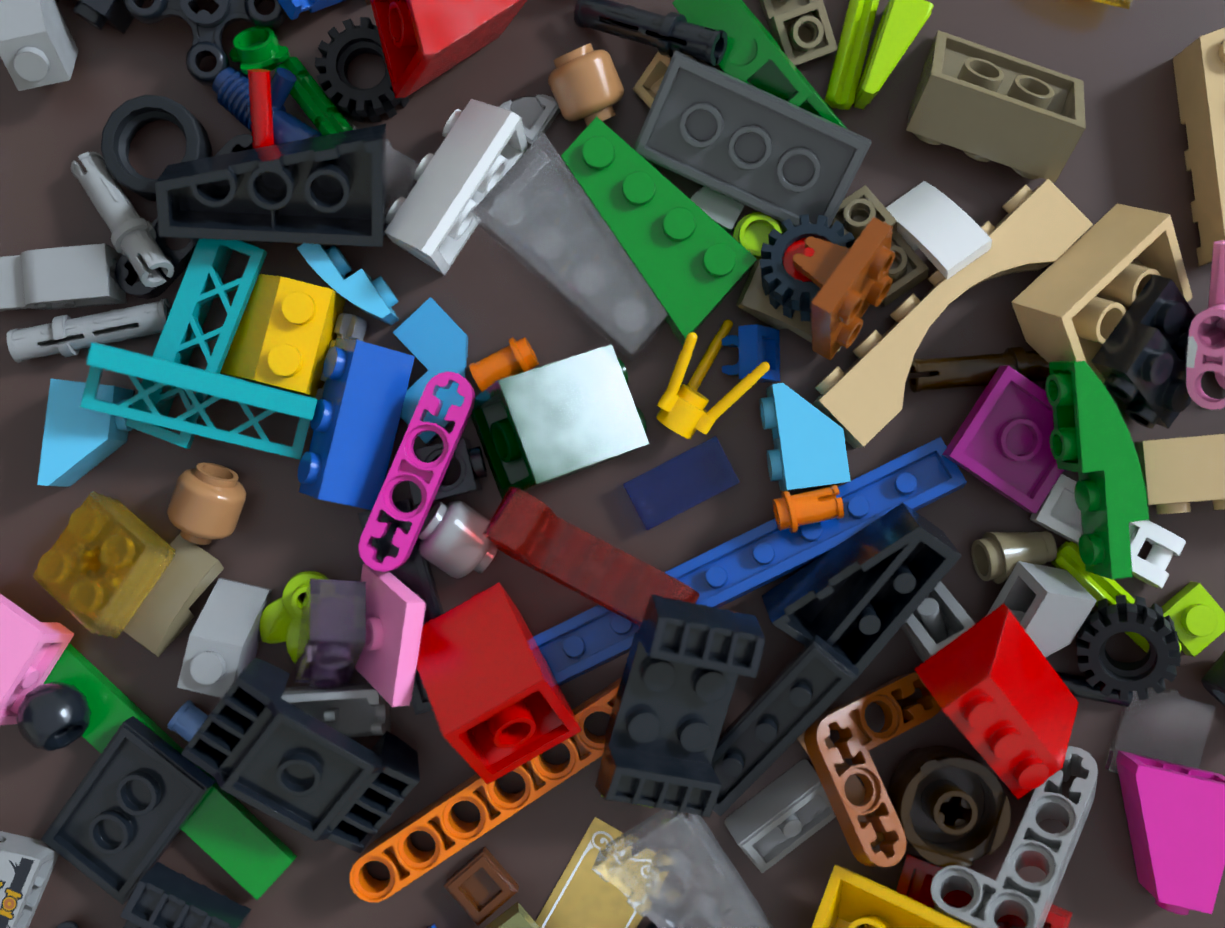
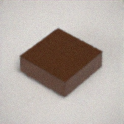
[444,847,519,926]

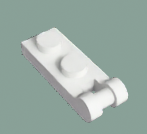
[1029,474,1186,589]

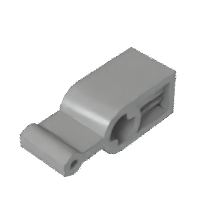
[0,243,126,312]

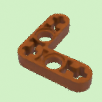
[804,672,941,868]

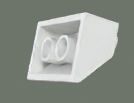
[385,99,528,276]

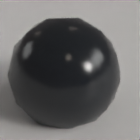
[16,681,91,751]

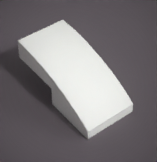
[886,181,992,280]

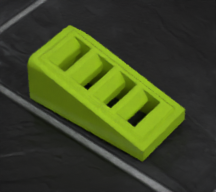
[854,0,934,110]

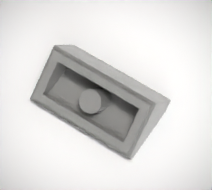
[724,759,836,873]

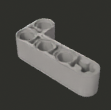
[931,746,1098,928]

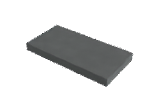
[633,50,872,228]

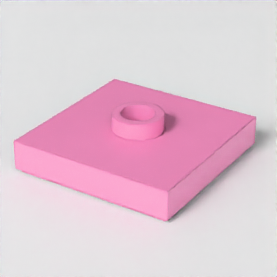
[350,564,426,707]

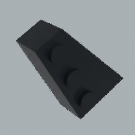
[762,503,962,677]

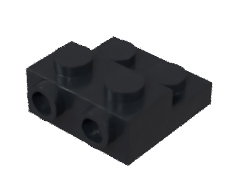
[1091,274,1196,429]

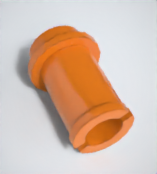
[469,337,539,392]
[772,484,844,534]

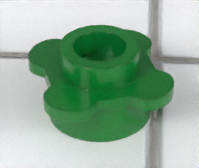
[229,26,290,75]

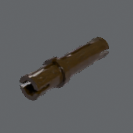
[908,347,1050,393]

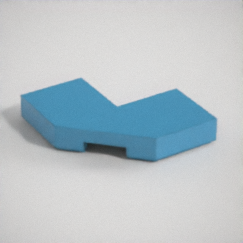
[393,297,468,445]

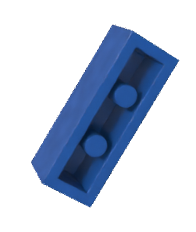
[298,338,415,510]

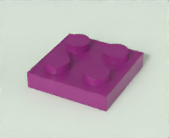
[942,365,1064,514]

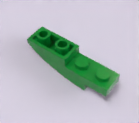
[672,0,848,129]
[1046,361,1150,580]

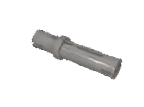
[70,152,174,287]
[6,298,172,363]

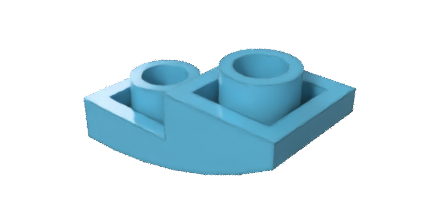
[297,243,399,325]

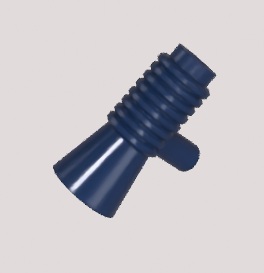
[212,67,322,145]

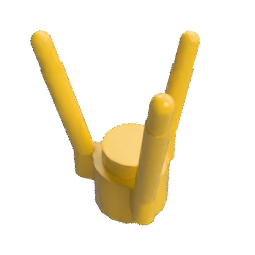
[656,319,770,440]

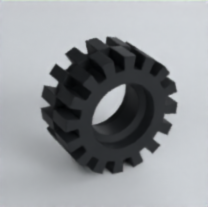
[315,17,409,123]
[1076,595,1181,701]

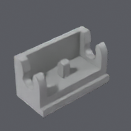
[282,682,391,737]

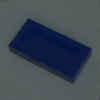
[623,436,740,530]

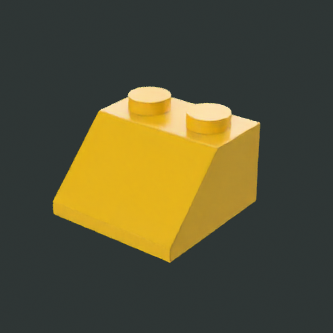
[220,274,346,397]

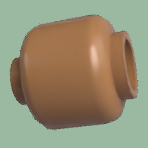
[548,43,625,126]
[167,462,247,545]

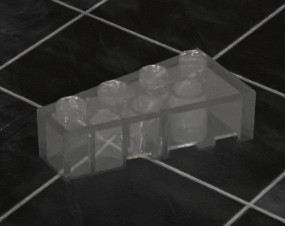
[472,132,668,361]
[592,809,774,928]

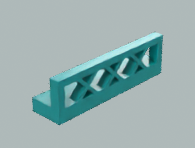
[125,239,268,449]
[80,342,318,460]

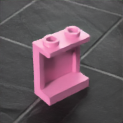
[0,593,74,726]

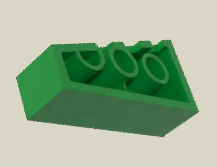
[561,116,757,346]

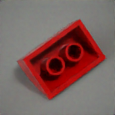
[914,603,1079,799]

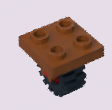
[760,214,895,361]

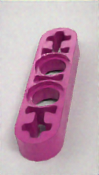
[358,371,476,572]

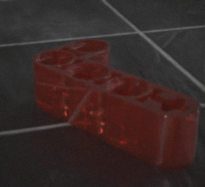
[483,486,700,626]

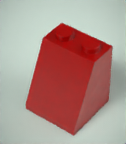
[370,0,527,99]
[417,582,582,785]

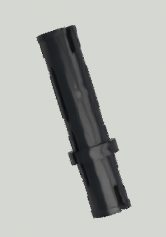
[574,0,728,66]

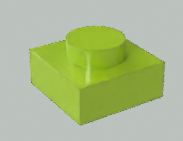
[1161,582,1225,657]

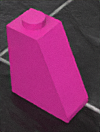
[1116,750,1225,915]

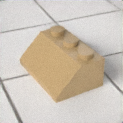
[1011,203,1193,383]

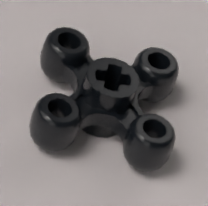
[124,0,287,86]

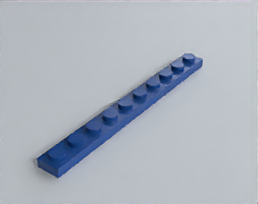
[533,437,967,686]

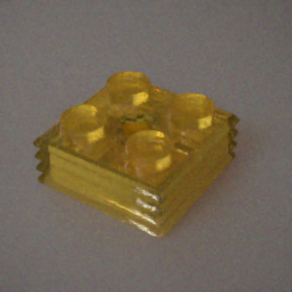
[33,491,176,638]

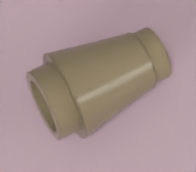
[971,531,1057,584]

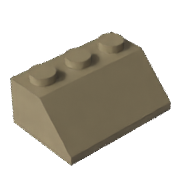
[906,30,1086,183]

